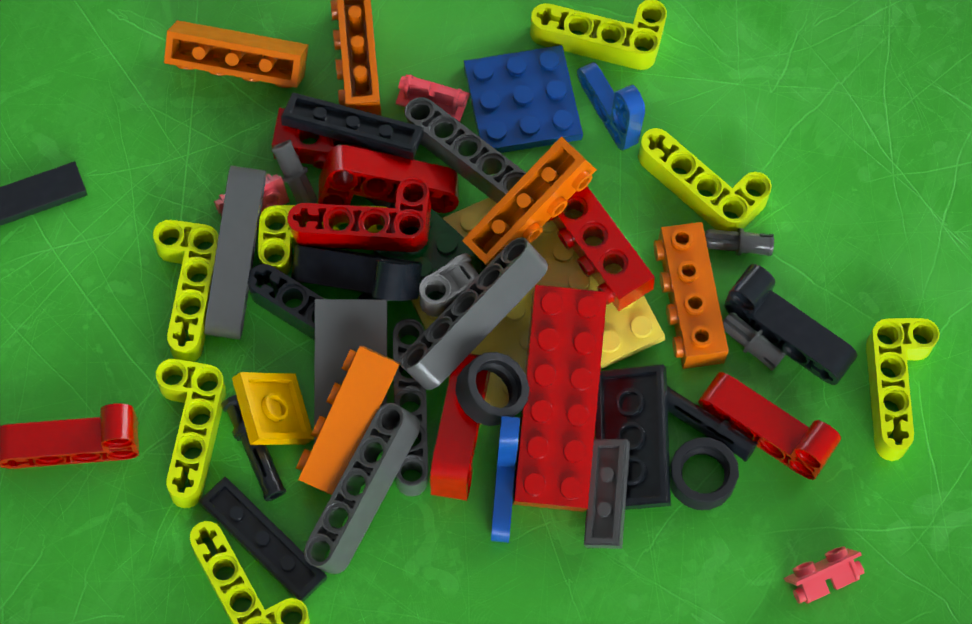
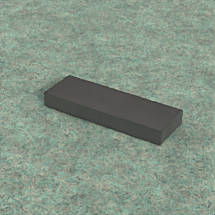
[584,439,630,549]

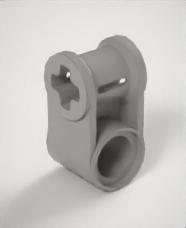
[419,253,479,317]

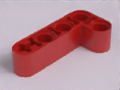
[318,145,459,213]
[287,177,431,252]
[430,353,490,501]
[698,372,841,480]
[0,403,139,469]

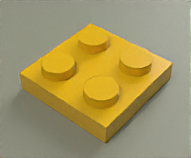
[232,372,314,445]

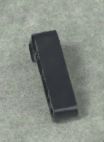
[291,244,423,301]
[248,264,388,340]
[724,264,857,385]

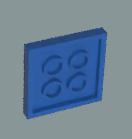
[464,45,583,153]

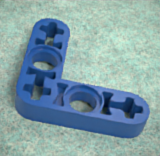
[577,62,645,151]
[491,416,520,543]

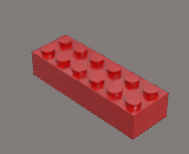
[512,285,607,512]

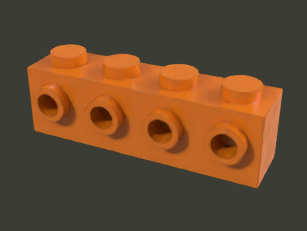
[330,0,382,116]
[164,20,309,88]
[462,136,597,266]
[654,222,729,369]
[296,345,400,495]

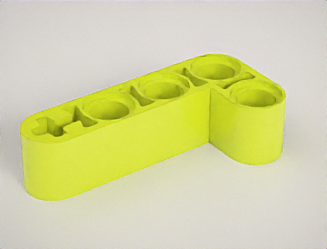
[530,0,667,70]
[638,128,772,232]
[258,205,387,275]
[153,220,219,362]
[866,318,940,461]
[156,359,226,508]
[190,521,310,624]

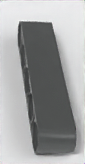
[405,97,526,203]
[205,166,266,340]
[401,237,548,390]
[393,318,428,496]
[304,403,420,574]

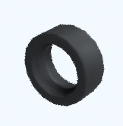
[455,352,529,426]
[670,438,739,510]

